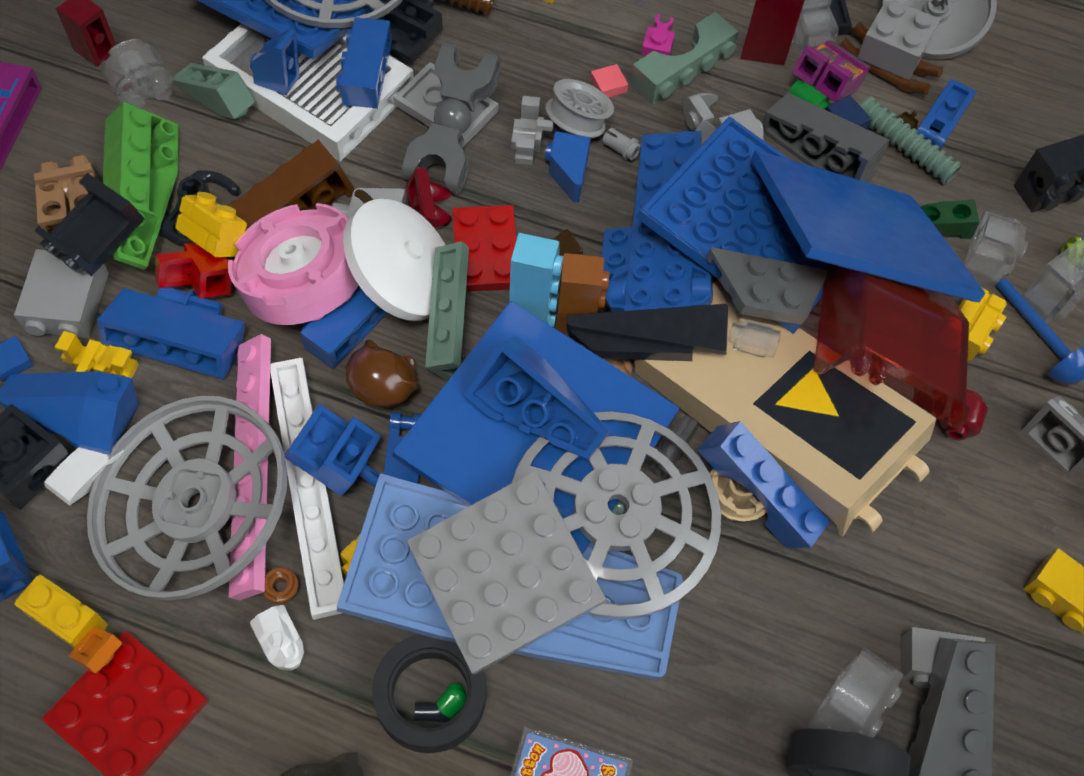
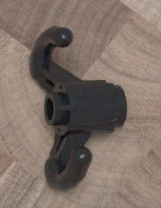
[159,170,240,246]

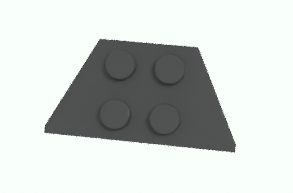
[706,247,828,325]

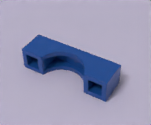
[698,421,830,548]

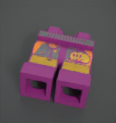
[791,40,871,102]

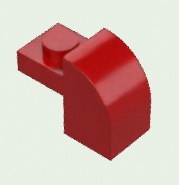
[155,243,232,299]

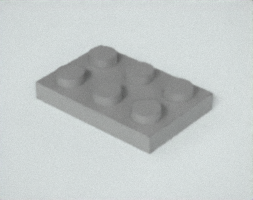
[393,62,499,147]

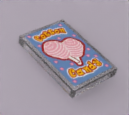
[510,726,634,776]

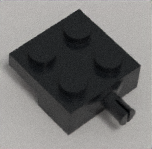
[377,0,443,65]

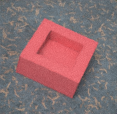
[590,64,628,98]

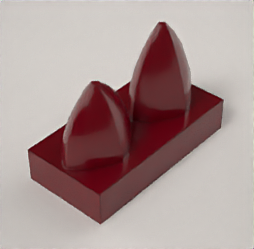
[406,168,453,227]

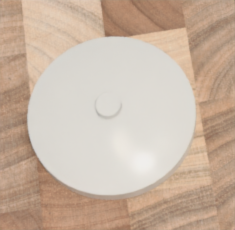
[343,199,445,321]

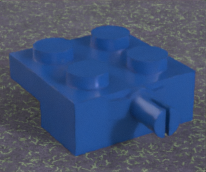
[285,404,381,496]

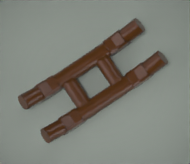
[839,22,943,95]

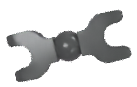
[402,42,502,194]

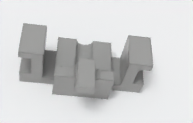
[511,96,553,165]

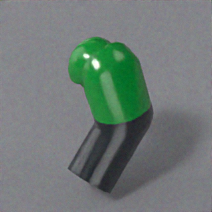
[414,683,466,722]

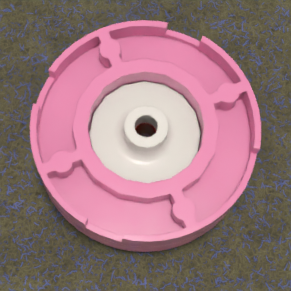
[228,203,358,325]

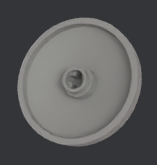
[881,0,997,59]

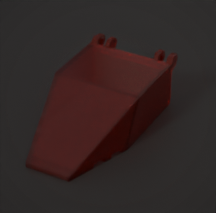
[814,263,970,429]

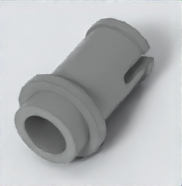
[602,128,641,161]

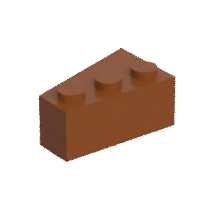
[556,253,609,334]

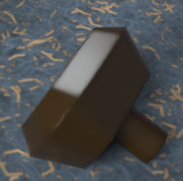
[897,111,919,129]

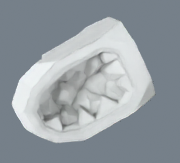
[250,605,304,670]

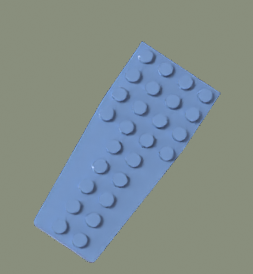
[337,473,683,680]

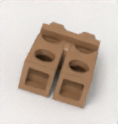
[33,155,98,233]

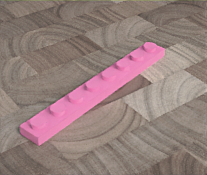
[229,334,271,600]

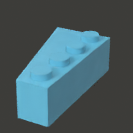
[509,233,564,328]

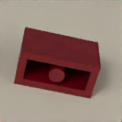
[56,0,119,67]

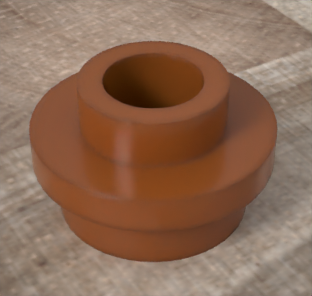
[263,568,299,604]

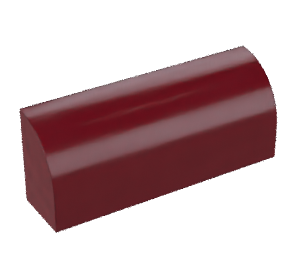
[740,0,805,65]

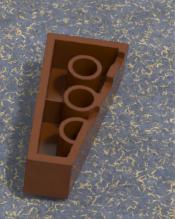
[227,139,355,231]

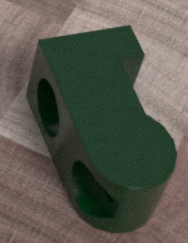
[921,200,980,239]

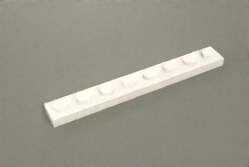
[270,358,344,620]

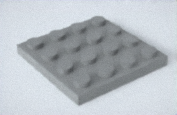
[407,470,607,675]

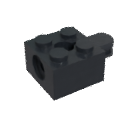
[1013,134,1084,213]
[0,404,69,510]

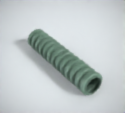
[860,96,961,184]

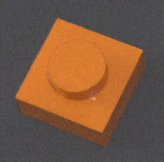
[68,626,122,674]

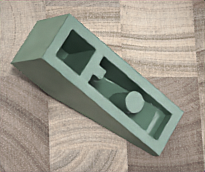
[170,63,256,119]

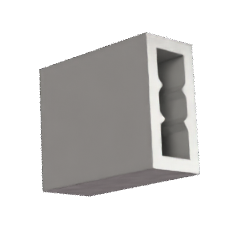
[14,249,109,338]

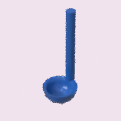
[996,278,1084,385]

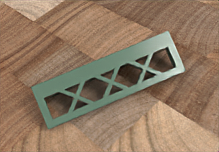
[425,242,469,381]

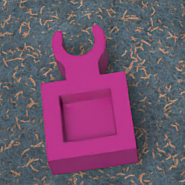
[641,14,675,55]

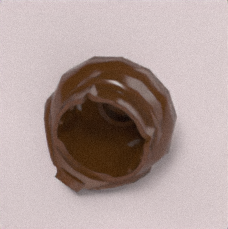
[345,339,419,410]

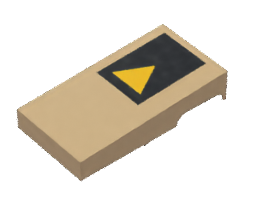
[635,279,937,537]

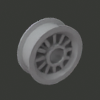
[545,79,614,138]

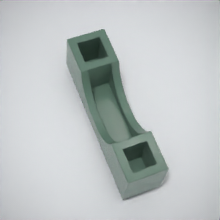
[630,11,739,105]

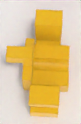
[54,331,139,378]

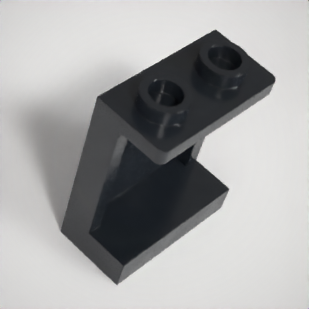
[34,173,145,277]

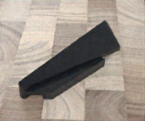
[566,304,728,362]

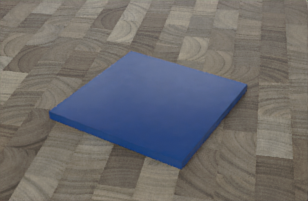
[751,150,985,302]
[393,301,680,555]

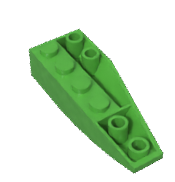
[103,101,178,269]

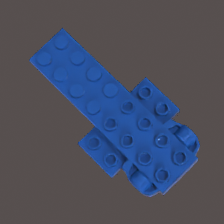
[601,131,715,312]

